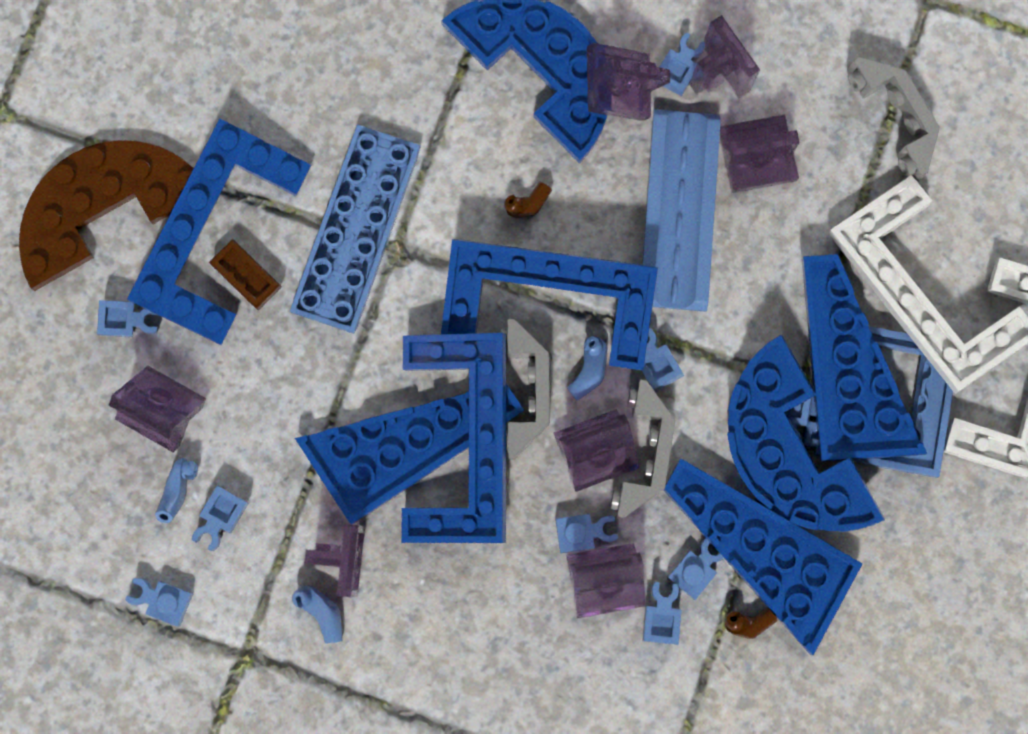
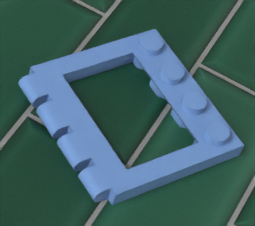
[802,326,953,478]

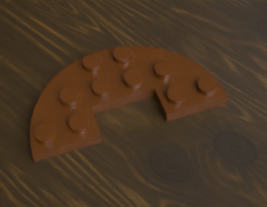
[19,140,194,291]

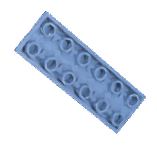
[642,109,721,312]
[289,125,421,334]

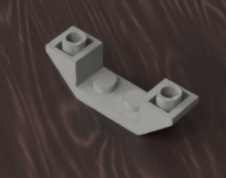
[847,57,940,182]
[501,319,550,460]
[611,380,676,519]

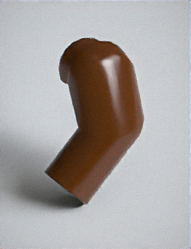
[504,181,552,218]
[725,607,778,639]

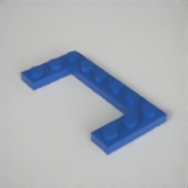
[127,118,311,345]
[441,239,658,371]
[401,333,506,543]

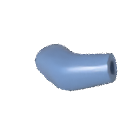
[567,336,607,401]
[155,458,198,523]
[292,585,343,644]

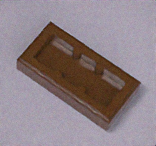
[209,239,282,311]

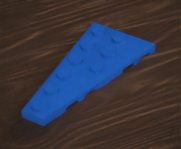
[802,254,928,462]

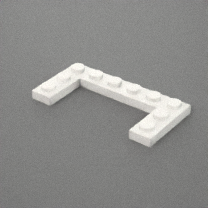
[829,175,1028,394]
[944,258,1028,479]

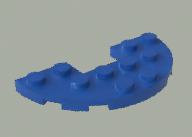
[441,0,610,164]
[727,335,885,532]

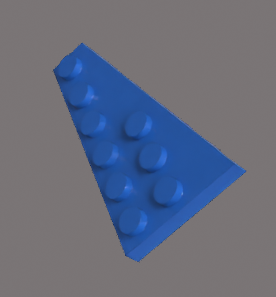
[295,383,524,525]
[664,459,863,656]

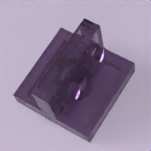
[689,15,760,98]
[587,43,670,121]
[720,114,800,193]
[108,366,206,453]
[553,409,640,492]
[304,524,365,597]
[566,543,645,619]

